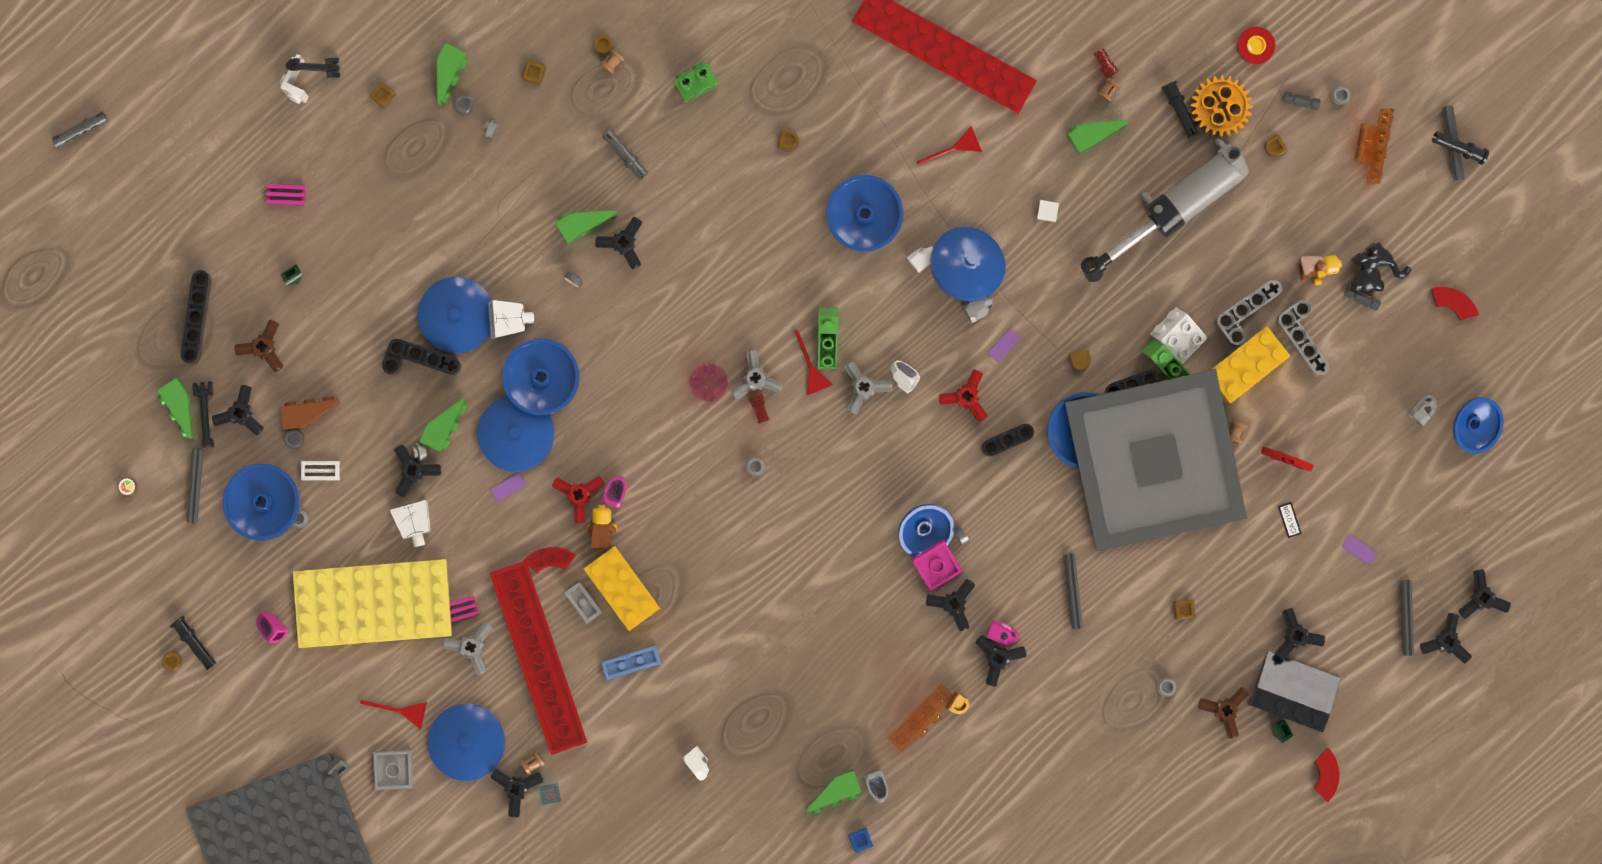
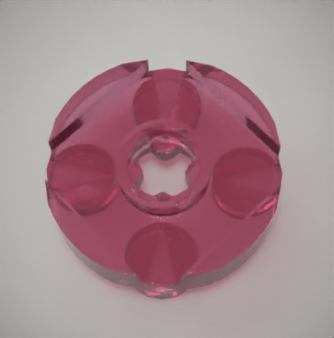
[690,363,728,402]

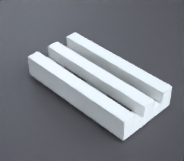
[301,461,340,480]

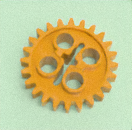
[1190,75,1253,138]

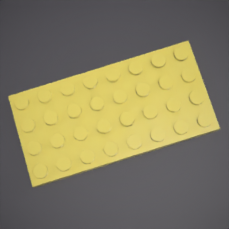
[293,559,452,648]

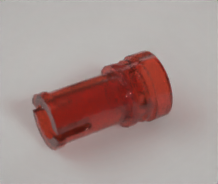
[1094,48,1119,78]
[749,394,770,424]

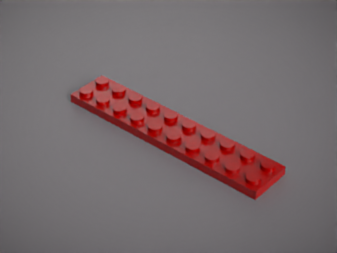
[852,0,1037,114]
[490,560,588,755]

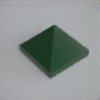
[281,264,303,285]
[1273,719,1293,743]

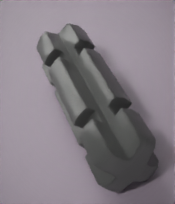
[1283,92,1321,110]
[1344,286,1381,311]

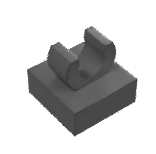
[325,754,350,777]

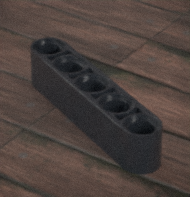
[181,270,212,364]

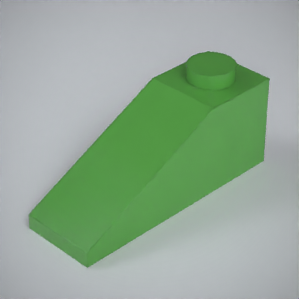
[1067,120,1129,155]
[556,210,617,244]

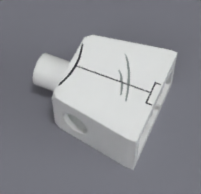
[488,300,534,339]
[390,500,431,548]

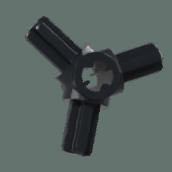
[595,217,642,269]
[212,385,264,436]
[394,444,441,497]
[1458,569,1511,619]
[926,579,975,632]
[1275,608,1325,660]
[1420,613,1472,664]
[975,635,1027,687]
[491,769,543,817]

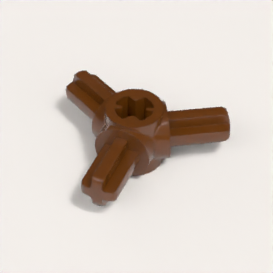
[234,320,283,372]
[1198,687,1249,739]

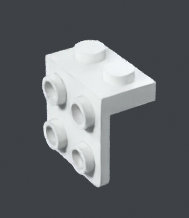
[279,54,309,104]
[1150,307,1207,364]

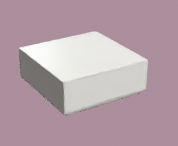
[1037,200,1059,223]

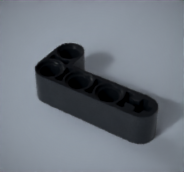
[382,339,462,375]

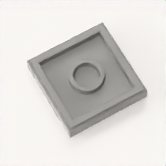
[373,750,414,791]

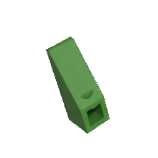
[437,43,468,106]
[818,307,838,369]
[1141,338,1191,379]
[157,378,194,439]
[419,398,468,452]
[806,770,862,815]

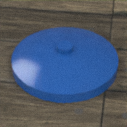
[827,175,903,252]
[930,227,1006,301]
[418,277,492,354]
[502,339,579,416]
[1047,392,1100,468]
[477,396,555,472]
[223,464,300,541]
[428,704,505,781]

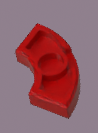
[1431,287,1479,320]
[1261,446,1314,472]
[524,547,577,573]
[1314,748,1340,802]

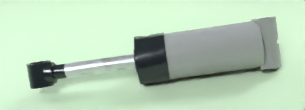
[1081,138,1249,282]

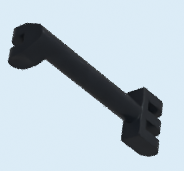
[286,58,340,78]
[193,381,214,448]

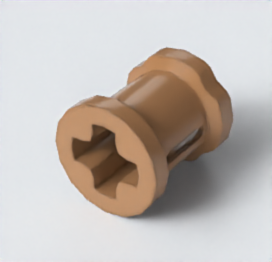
[599,49,624,74]
[1097,78,1121,103]
[1229,421,1248,445]
[520,751,546,776]

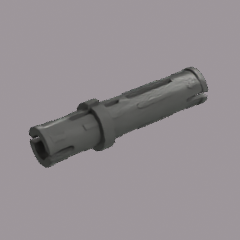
[52,111,108,149]
[602,129,649,180]

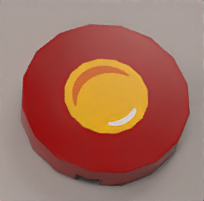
[1237,26,1276,65]

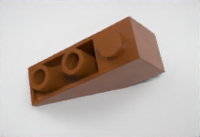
[280,396,340,431]

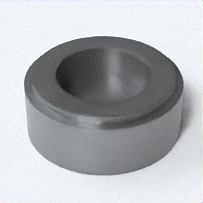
[455,94,474,114]
[564,272,583,288]
[284,429,304,449]
[954,526,970,545]

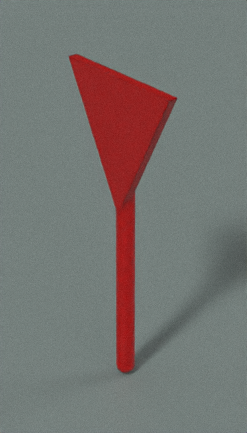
[917,126,982,165]
[795,330,833,395]
[360,700,427,730]

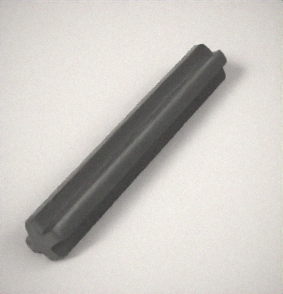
[1442,106,1465,181]
[187,448,203,524]
[1064,553,1083,629]
[1401,580,1414,656]

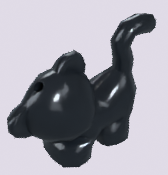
[1351,242,1411,292]

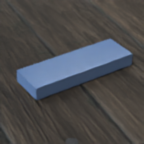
[601,645,662,680]

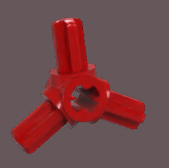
[939,369,988,422]
[552,476,605,523]

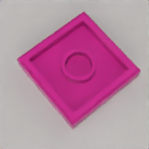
[911,539,963,592]

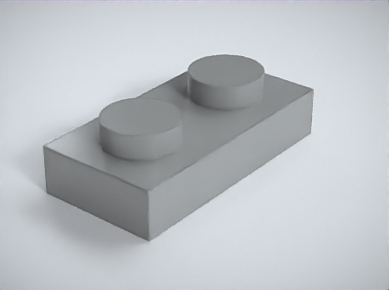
[565,582,603,624]

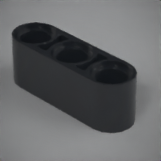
[1104,370,1159,394]
[981,423,1034,457]

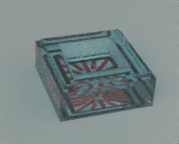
[539,782,562,805]

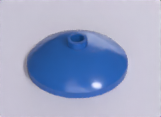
[1453,397,1504,454]
[898,504,954,556]

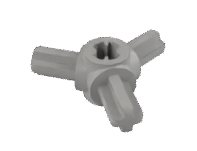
[731,350,783,400]
[844,362,892,414]
[443,622,493,675]

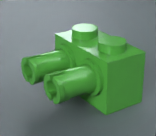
[673,62,718,103]

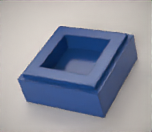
[848,828,873,853]

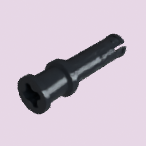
[1161,80,1199,138]
[1432,131,1489,165]
[170,616,217,670]

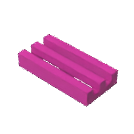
[266,184,306,205]
[450,596,479,622]

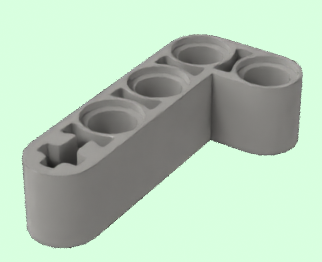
[1216,280,1282,346]
[1276,300,1329,376]

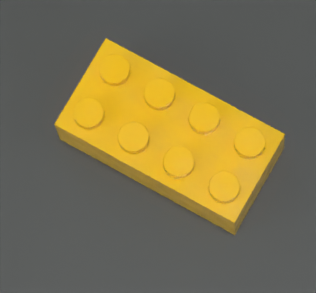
[1211,326,1290,405]
[584,546,661,631]

